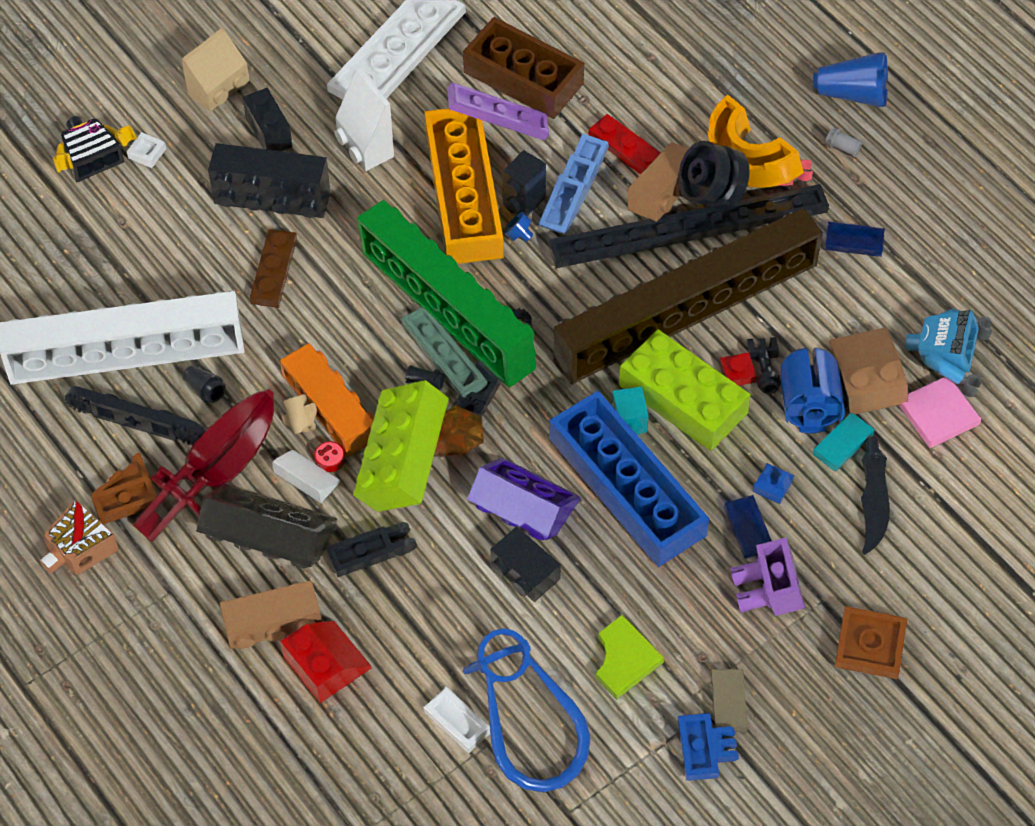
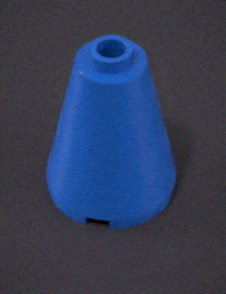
[813,52,888,107]

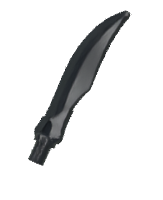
[861,436,890,555]

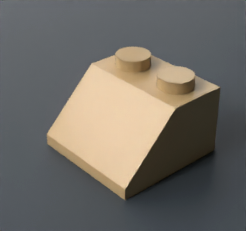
[181,28,250,112]

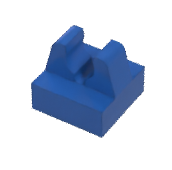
[753,463,794,504]

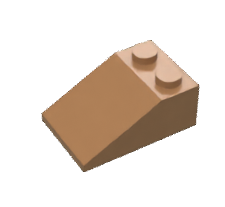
[829,327,908,415]

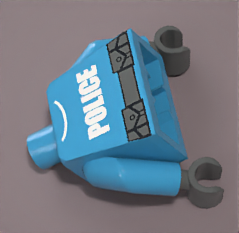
[906,308,992,397]

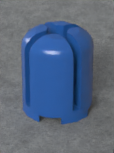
[780,347,845,434]

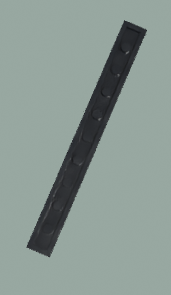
[549,184,829,269]

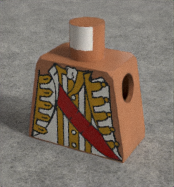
[39,500,119,575]

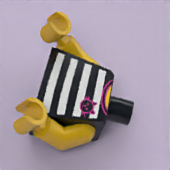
[53,116,138,183]

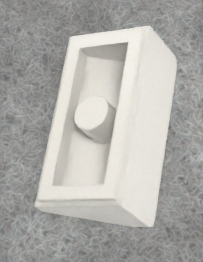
[273,450,340,503]

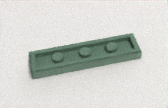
[401,307,488,398]

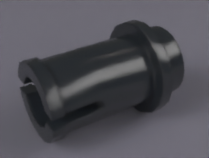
[405,365,445,391]

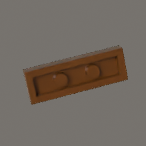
[250,229,297,308]

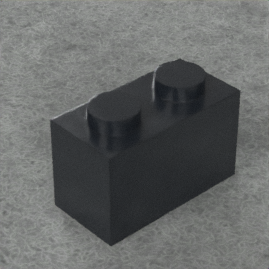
[242,87,293,151]
[503,150,546,217]
[490,526,561,603]

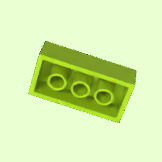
[619,329,751,451]
[353,380,449,512]

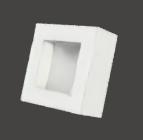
[127,132,166,168]

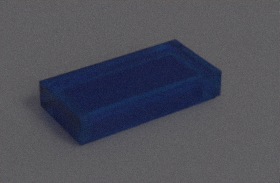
[825,222,885,257]
[724,495,772,559]

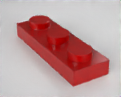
[588,114,661,175]

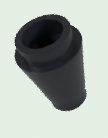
[183,366,226,403]

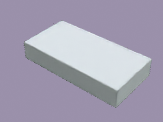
[423,687,490,754]

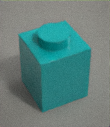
[612,387,649,435]

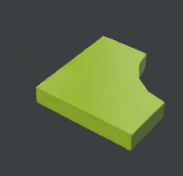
[595,615,664,700]

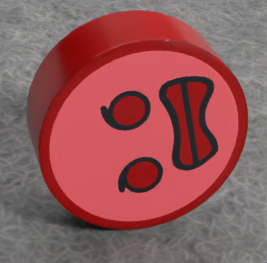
[314,441,345,472]

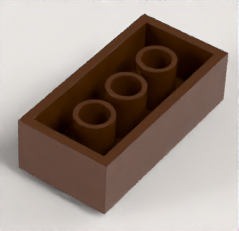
[463,17,585,119]

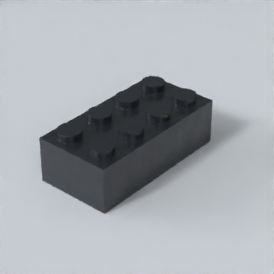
[208,143,331,218]

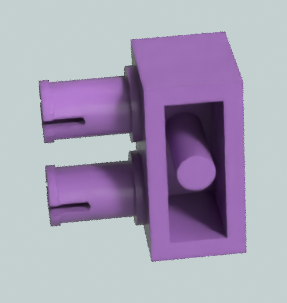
[730,538,805,616]

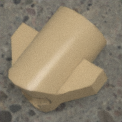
[281,394,317,434]

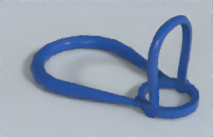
[463,628,591,793]

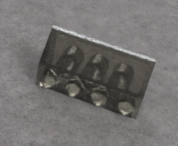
[196,483,338,568]

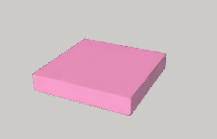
[898,377,981,448]

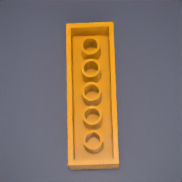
[424,108,504,264]

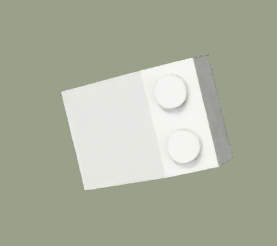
[334,67,394,171]

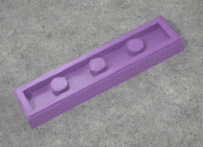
[447,82,549,140]

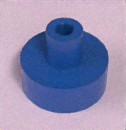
[503,212,533,242]

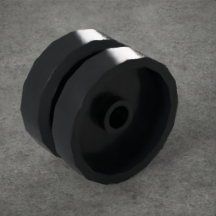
[678,141,750,210]

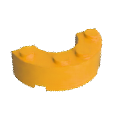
[707,94,804,188]

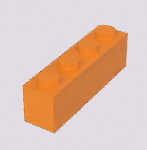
[280,343,374,457]

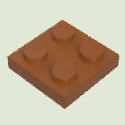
[835,606,908,679]

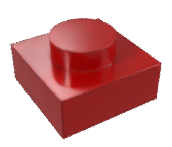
[720,352,756,386]

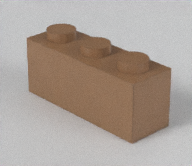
[628,142,689,221]
[219,580,322,649]

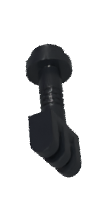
[746,337,781,394]

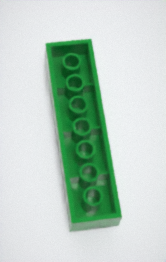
[356,199,536,388]

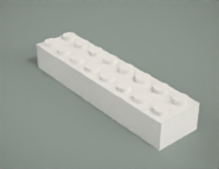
[0,291,245,385]

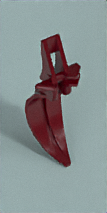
[133,389,274,543]

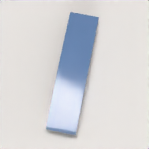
[539,133,609,235]

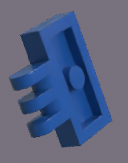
[677,713,739,781]

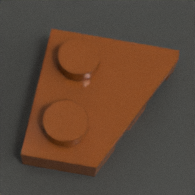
[91,453,157,525]

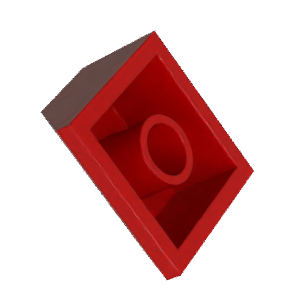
[280,621,372,703]

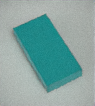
[812,412,875,472]

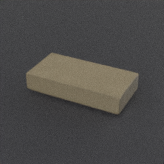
[711,669,748,732]

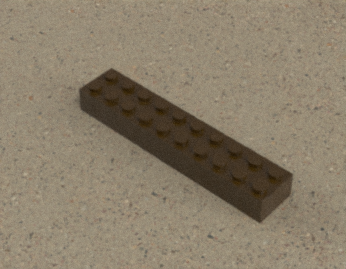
[554,208,823,385]

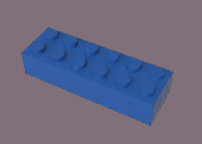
[549,391,709,567]

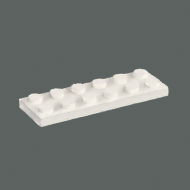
[327,0,466,99]

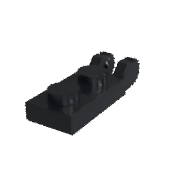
[326,522,417,577]

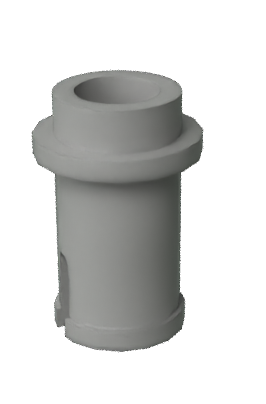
[825,128,863,157]

